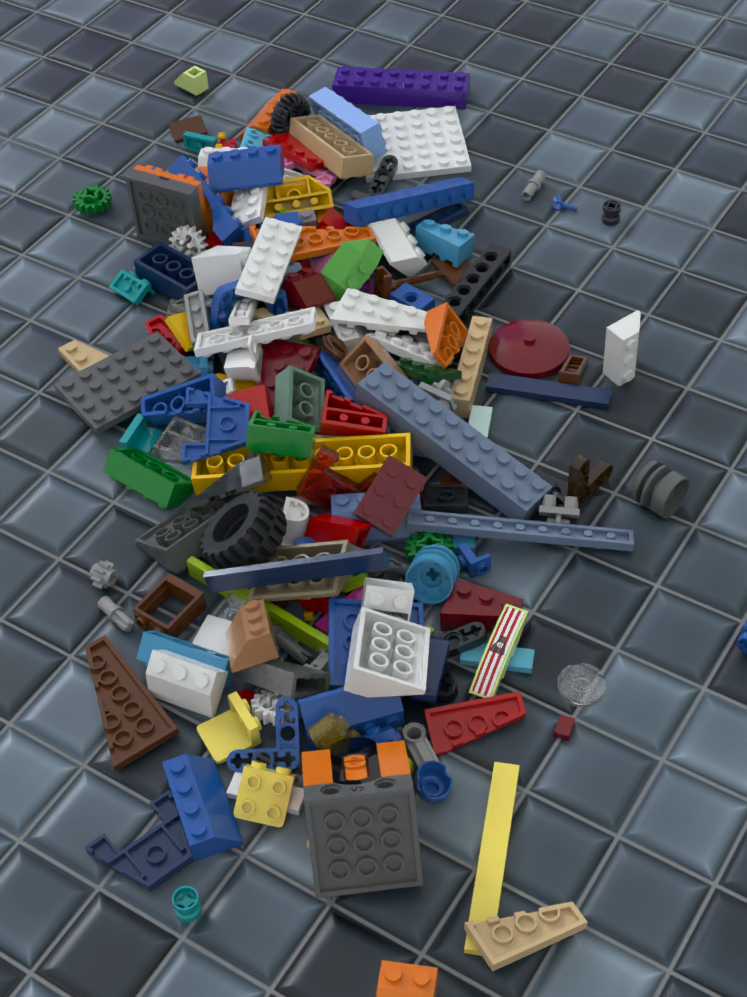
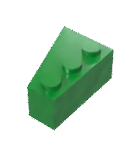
[246,410,317,460]

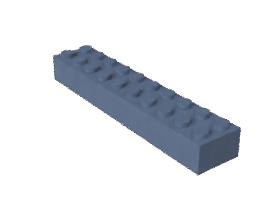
[354,362,553,520]

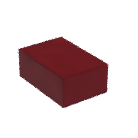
[554,715,575,741]

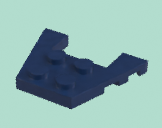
[85,790,193,892]

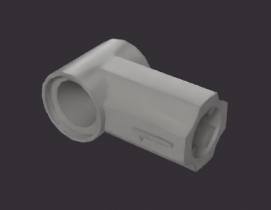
[403,722,439,769]

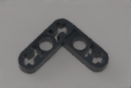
[436,622,488,702]

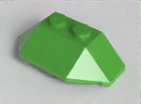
[320,239,384,304]

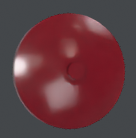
[489,319,570,379]

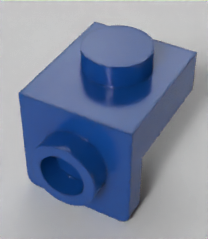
[456,543,491,579]
[360,725,402,749]

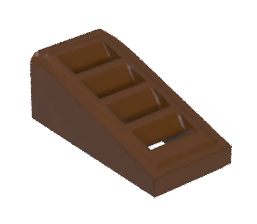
[558,355,589,385]

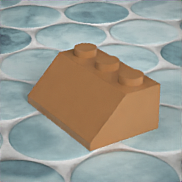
[338,335,410,388]
[226,599,279,673]

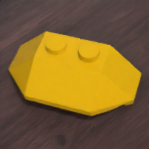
[264,175,334,219]

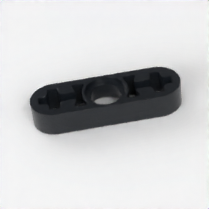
[368,155,398,196]

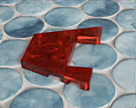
[296,445,377,511]

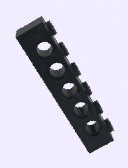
[438,243,511,324]

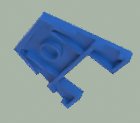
[181,387,250,465]

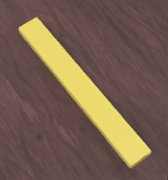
[464,762,520,956]

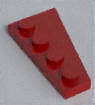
[263,132,324,172]
[424,691,526,757]

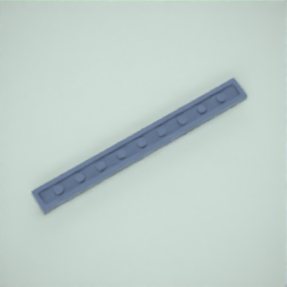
[406,509,634,551]

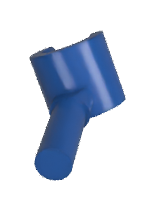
[552,196,578,211]

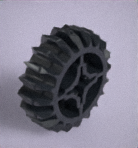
[269,92,311,135]

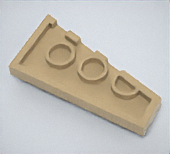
[464,901,588,972]

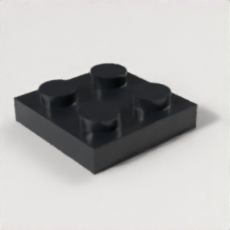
[424,484,468,514]

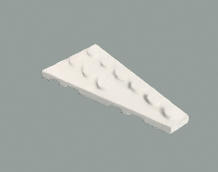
[329,288,427,335]

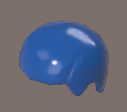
[413,760,452,803]

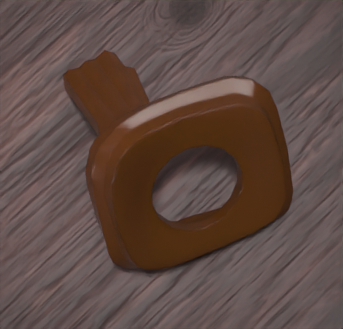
[321,335,349,361]

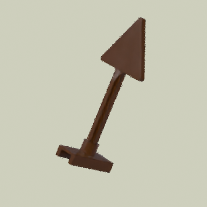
[373,259,474,300]

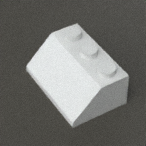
[367,218,427,277]
[323,301,372,352]
[603,310,641,386]
[145,649,228,718]

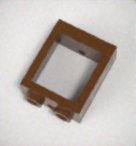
[133,573,207,638]

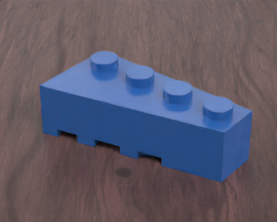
[141,373,226,426]

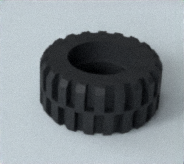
[200,490,287,570]

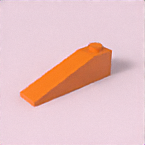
[424,302,468,368]

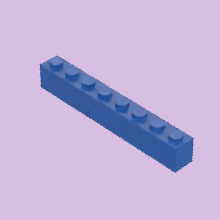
[344,177,475,227]

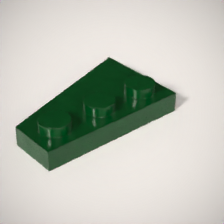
[395,357,462,384]

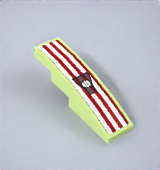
[469,604,529,698]

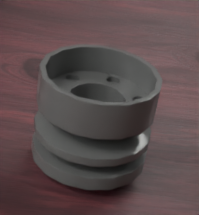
[631,460,690,519]

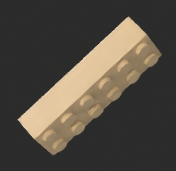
[289,115,374,180]

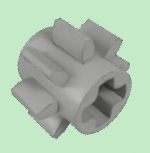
[89,560,118,589]

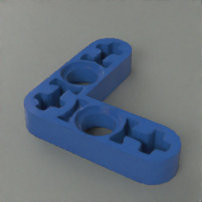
[210,280,248,330]
[227,697,301,773]

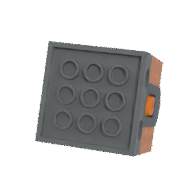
[125,165,233,251]
[302,737,423,898]

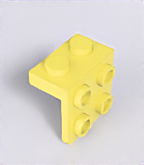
[197,692,262,764]
[234,761,296,827]

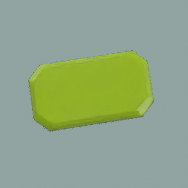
[341,573,370,593]

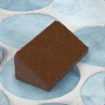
[169,115,207,143]

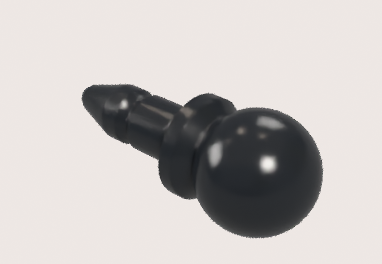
[546,480,565,505]

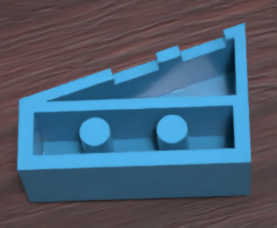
[415,219,475,268]

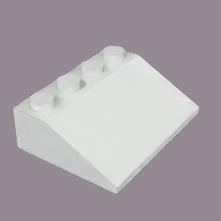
[344,607,430,698]

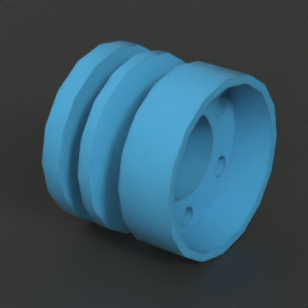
[405,544,460,605]

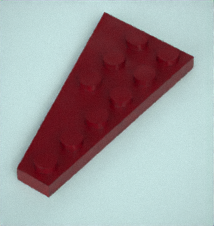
[260,339,321,411]

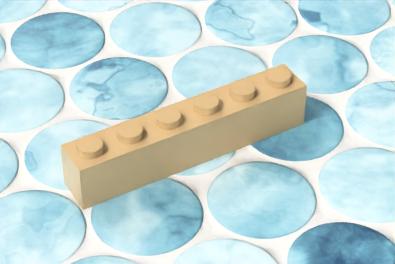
[449,316,492,418]

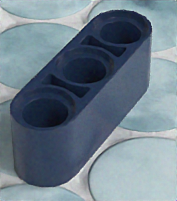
[411,636,450,704]

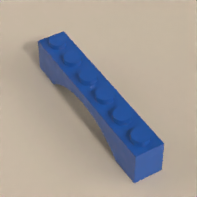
[167,154,245,246]

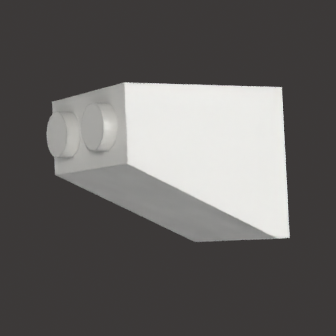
[191,246,251,295]

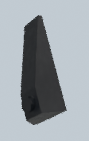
[185,452,272,510]

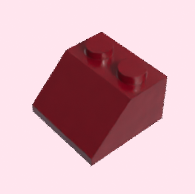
[280,268,335,309]

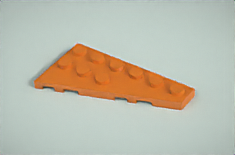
[249,226,376,262]

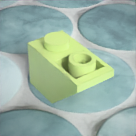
[174,66,209,96]

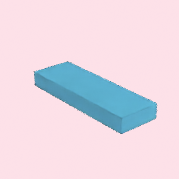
[460,643,535,674]

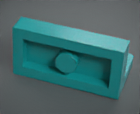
[183,131,220,152]
[119,413,163,454]

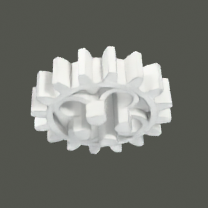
[168,224,209,258]
[251,689,303,726]

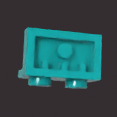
[109,269,156,306]

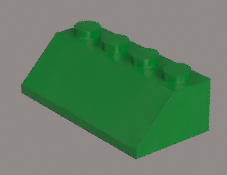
[103,447,194,510]

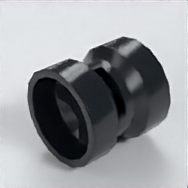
[602,200,621,226]

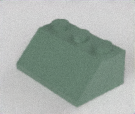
[274,365,325,435]

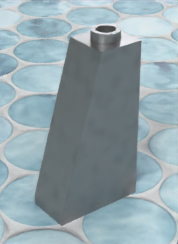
[235,659,331,698]

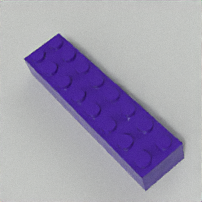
[332,66,470,110]

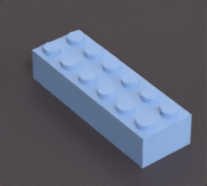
[308,87,387,161]

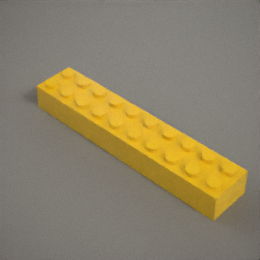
[191,433,413,496]

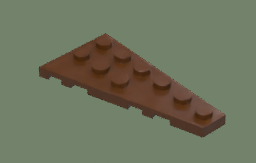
[85,635,179,772]

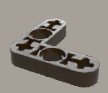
[567,454,613,507]

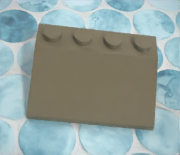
[247,540,353,602]

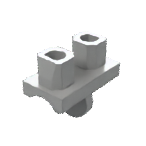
[418,379,457,411]
[539,494,580,524]

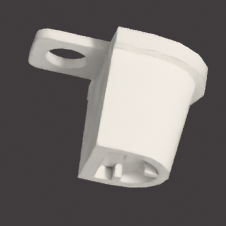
[224,334,263,384]
[280,496,309,546]

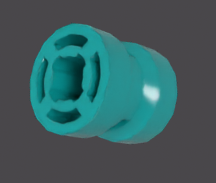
[172,886,202,923]

